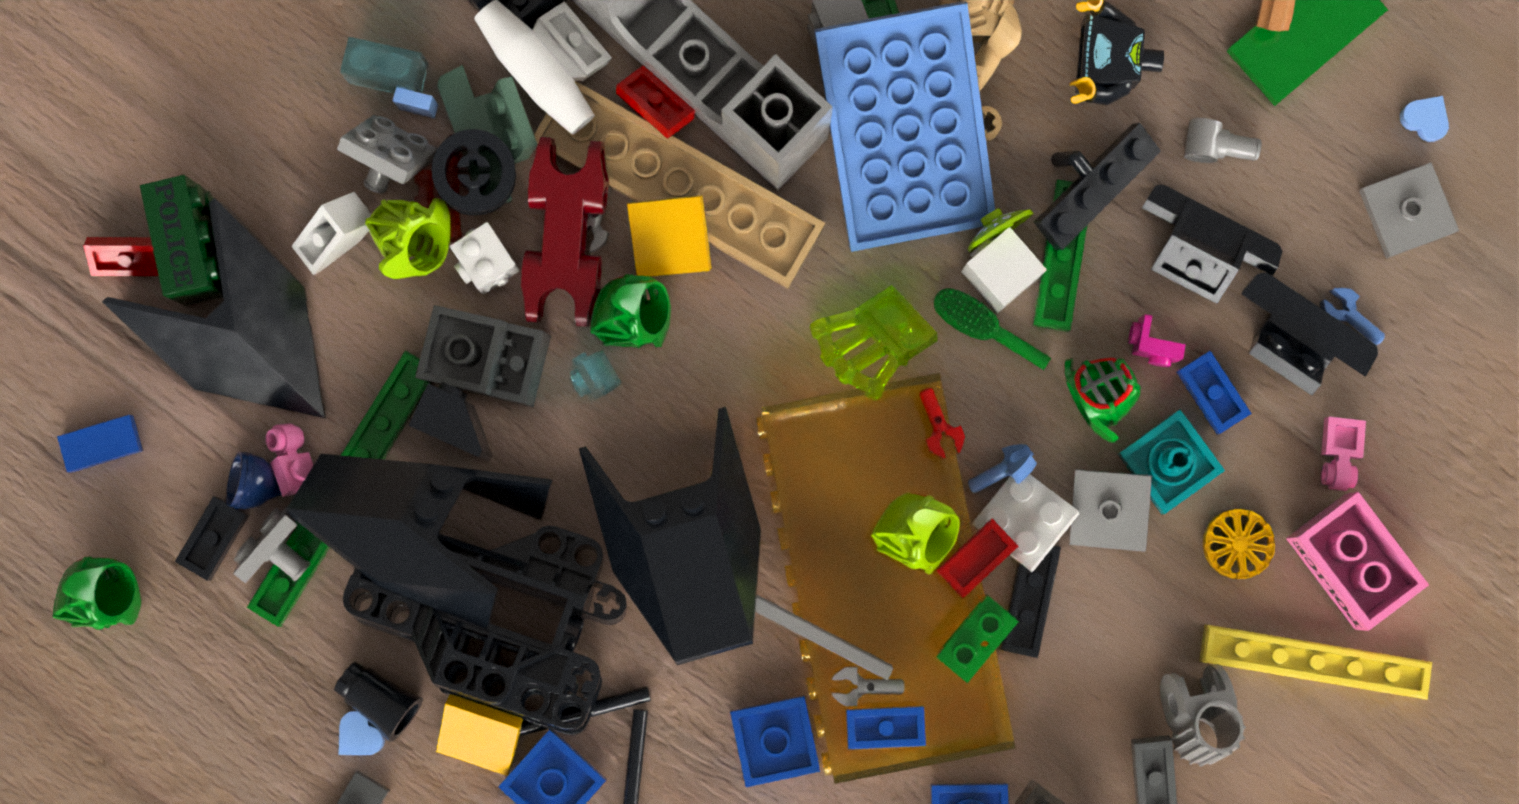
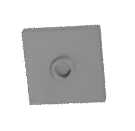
[1359,162,1459,259]
[1069,469,1152,552]

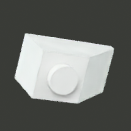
[292,192,371,275]

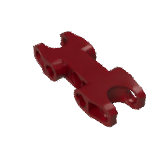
[521,137,609,327]

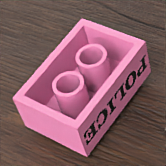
[1286,492,1429,631]

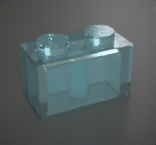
[340,37,429,93]

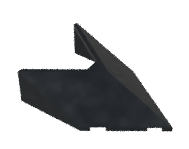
[102,198,326,419]

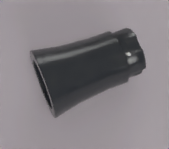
[334,662,423,742]

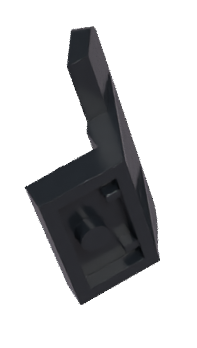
[1142,185,1282,304]
[1241,273,1378,395]

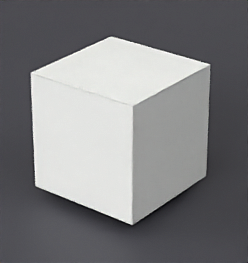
[961,227,1047,314]

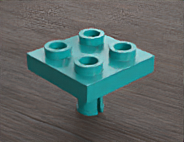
[1118,410,1225,515]

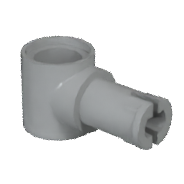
[1184,118,1262,163]

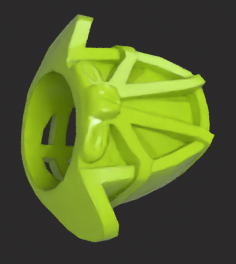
[365,197,450,279]
[871,492,960,574]

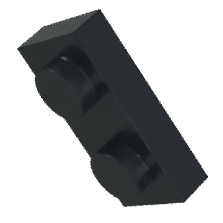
[175,496,250,581]

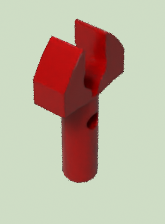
[919,388,965,459]

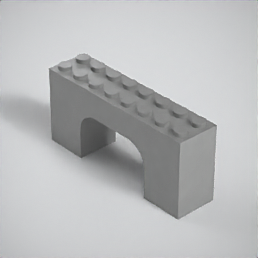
[572,0,833,191]

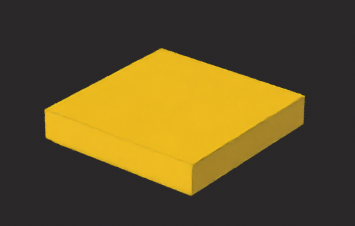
[627,195,712,277]
[436,694,523,776]

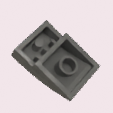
[415,305,551,407]

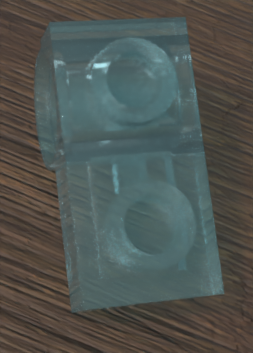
[569,350,622,403]

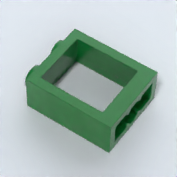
[936,593,1019,683]

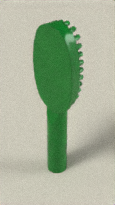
[934,288,1051,370]

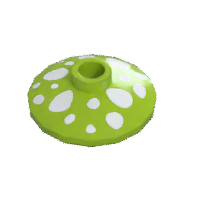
[967,208,1034,253]

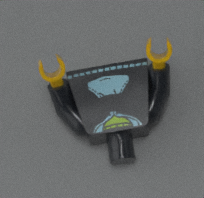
[1069,0,1164,106]

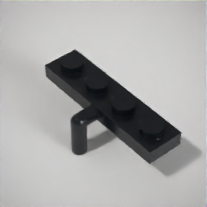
[1034,123,1161,250]

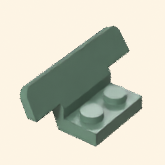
[437,65,538,204]

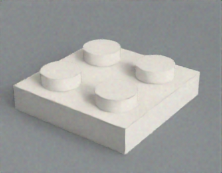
[972,474,1079,572]

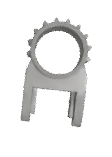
[1160,664,1246,767]

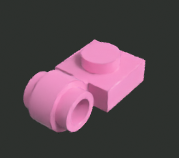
[1321,417,1366,491]
[266,423,313,497]

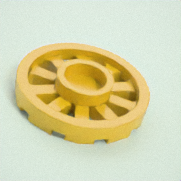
[1203,509,1275,579]

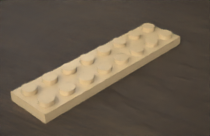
[534,81,825,289]

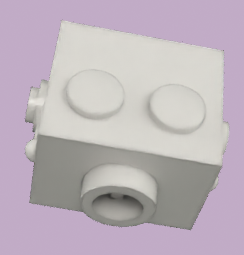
[450,222,520,295]

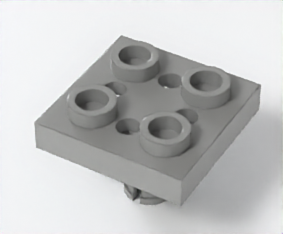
[337,115,438,193]
[233,504,311,583]

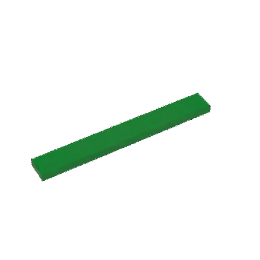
[246,350,432,627]

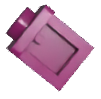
[1128,314,1186,367]

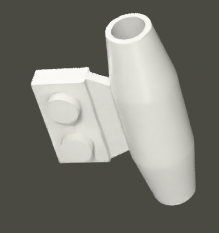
[474,0,612,135]

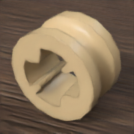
[982,106,1002,142]

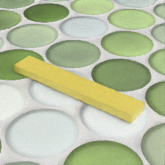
[1199,624,1432,700]

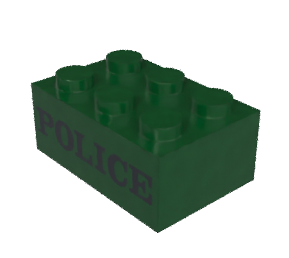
[139,175,223,306]

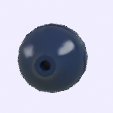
[226,451,282,509]

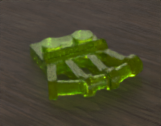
[809,285,938,401]

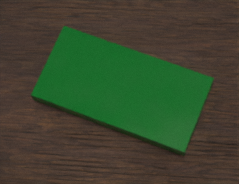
[1226,0,1388,106]

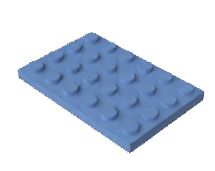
[814,1,995,252]

